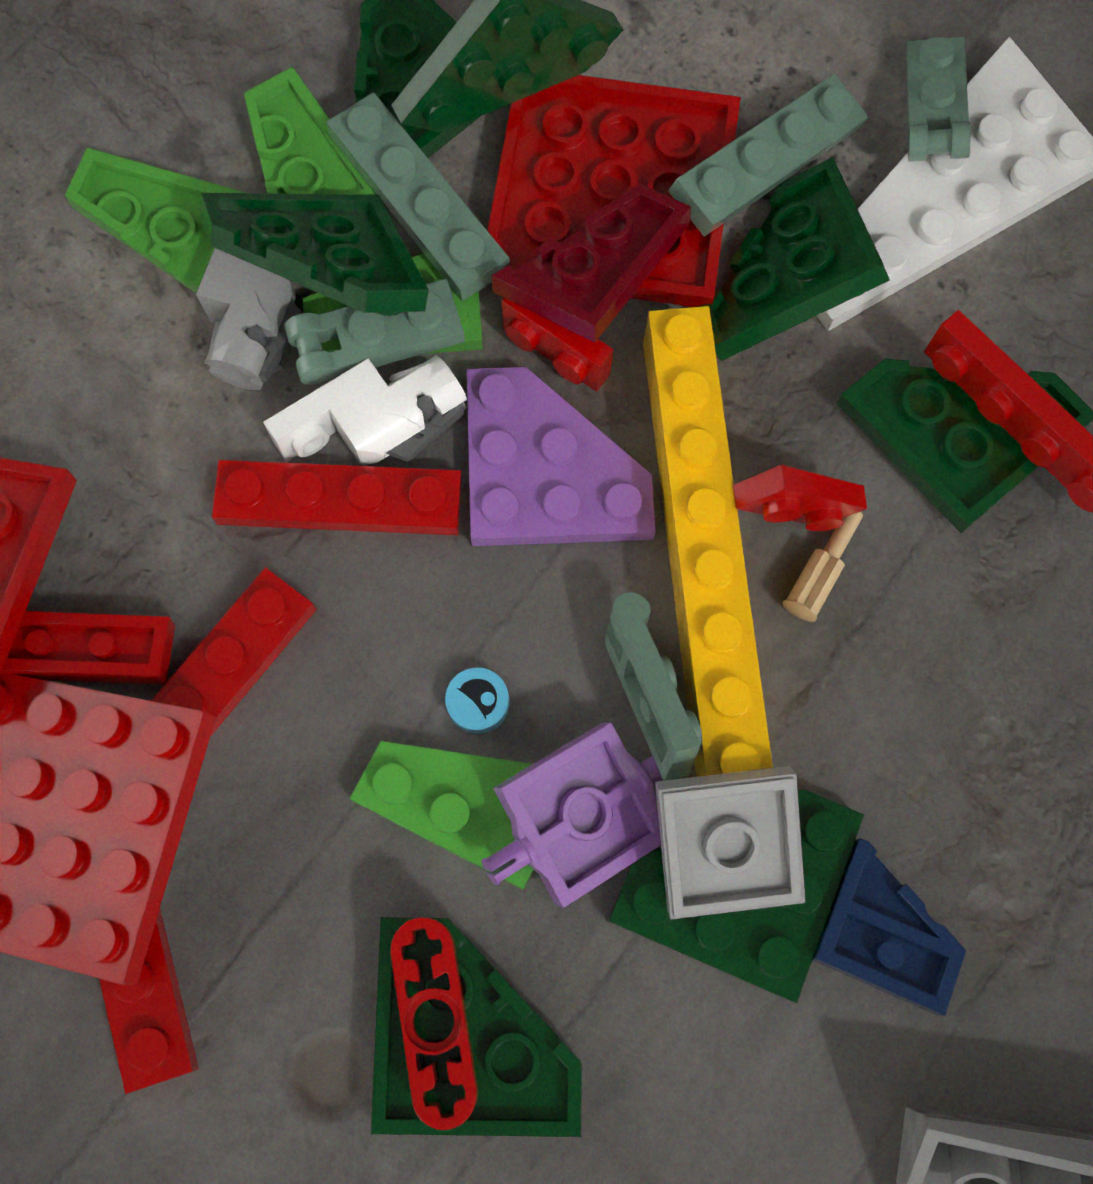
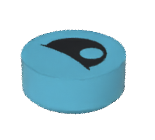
[445,668,510,734]

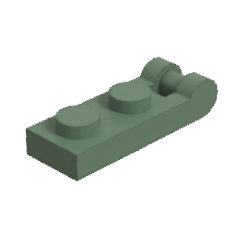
[906,37,971,162]
[285,279,465,385]
[604,592,702,781]

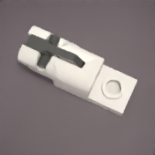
[263,355,467,466]

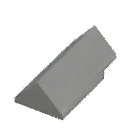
[896,1106,1093,1184]

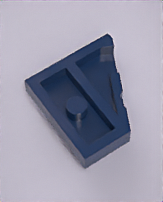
[813,838,966,1016]

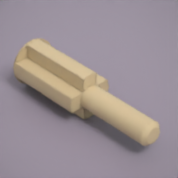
[782,512,863,622]

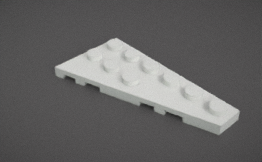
[817,36,1093,331]

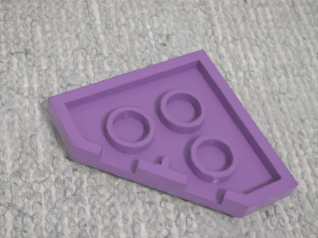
[467,367,656,546]

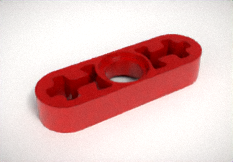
[391,917,478,1130]

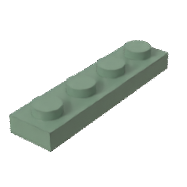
[668,73,869,237]
[326,92,510,302]

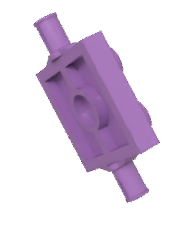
[481,722,663,908]

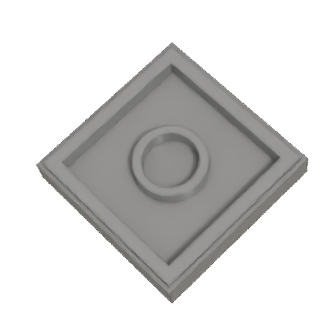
[655,766,805,919]

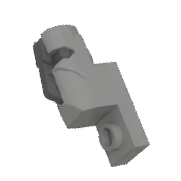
[196,192,301,391]

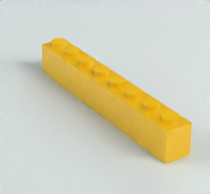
[643,306,773,777]

